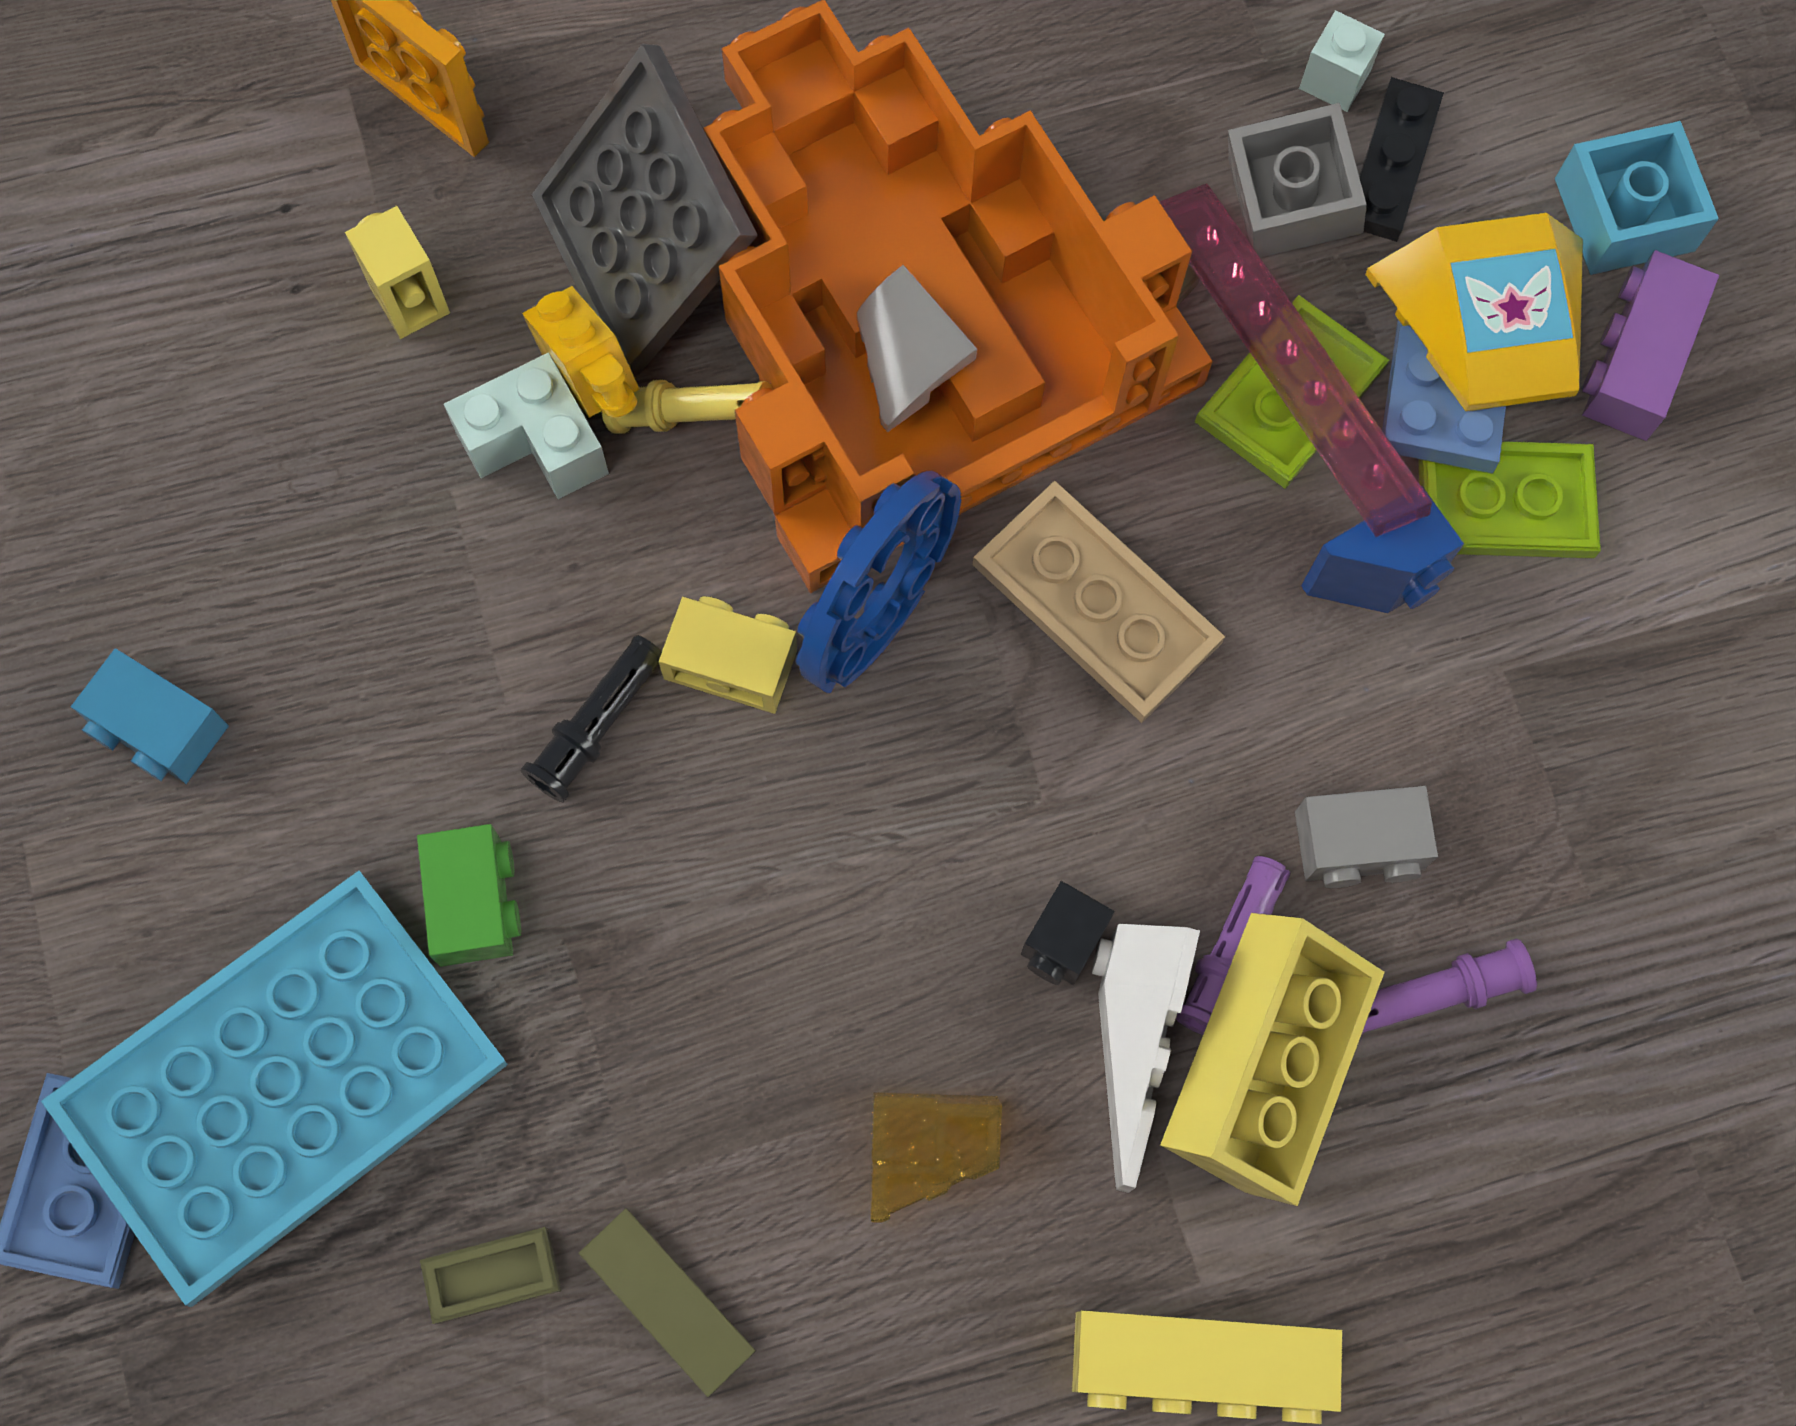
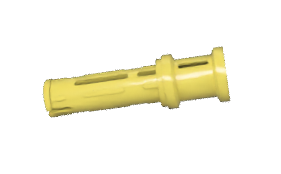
[601,380,773,434]

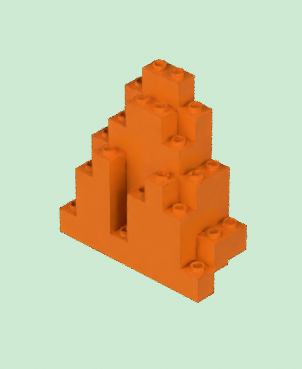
[703,0,1212,593]

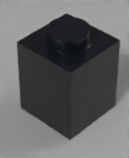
[1021,881,1115,985]

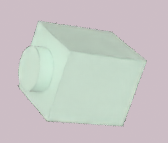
[1299,10,1385,112]

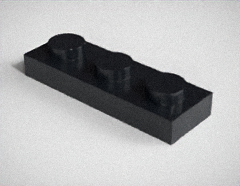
[1359,77,1444,242]

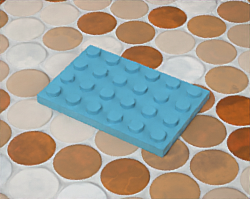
[41,871,508,1307]

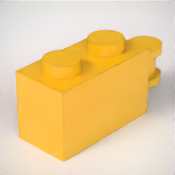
[522,286,640,418]

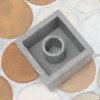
[1228,103,1367,260]

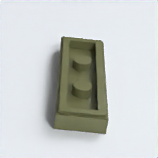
[579,1208,756,1397]

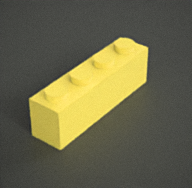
[1072,1311,1342,1424]

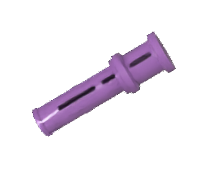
[1175,856,1290,1035]
[1361,938,1537,1035]

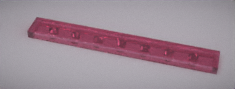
[1160,183,1432,537]

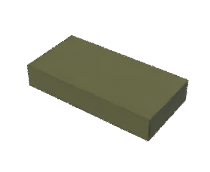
[420,1227,561,1325]

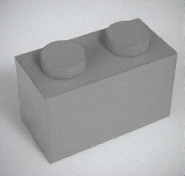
[1295,786,1438,888]

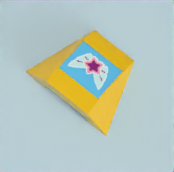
[1365,213,1583,411]

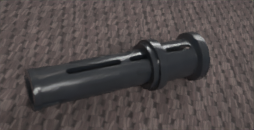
[521,635,662,803]

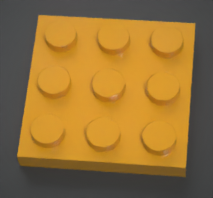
[331,0,489,157]

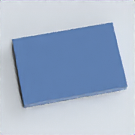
[0,1073,135,1289]

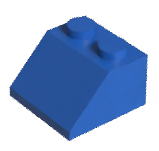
[1301,486,1464,613]

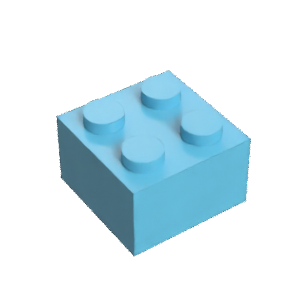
[1555,121,1719,275]

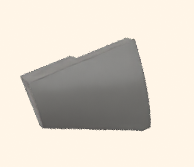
[857,265,977,432]

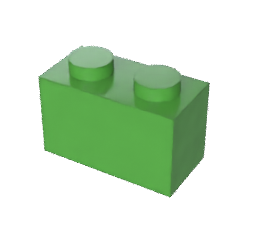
[417,824,521,967]

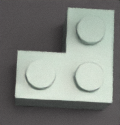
[444,352,609,499]

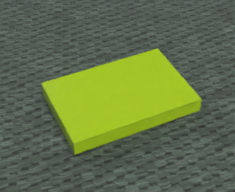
[1195,295,1389,489]
[1418,442,1601,558]

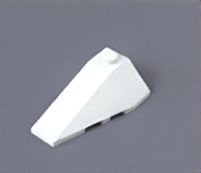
[1092,924,1200,1193]

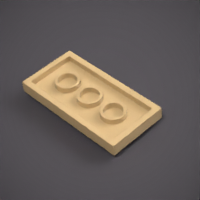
[973,481,1225,723]

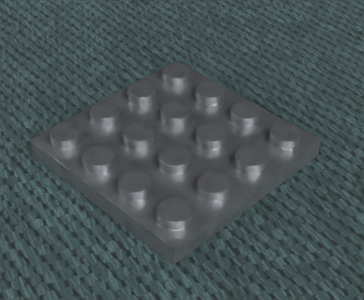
[532,44,758,376]

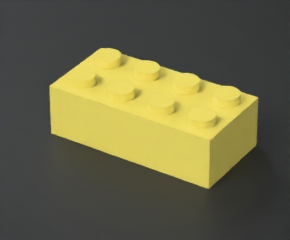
[1160,913,1384,1206]

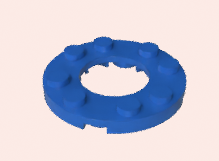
[796,471,961,693]

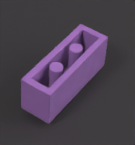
[1582,250,1719,441]

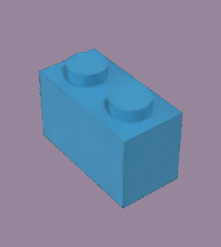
[71,648,229,784]

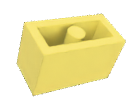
[345,206,450,339]
[659,596,797,714]

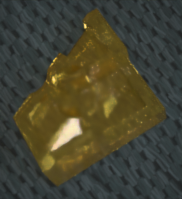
[870,1092,1002,1223]

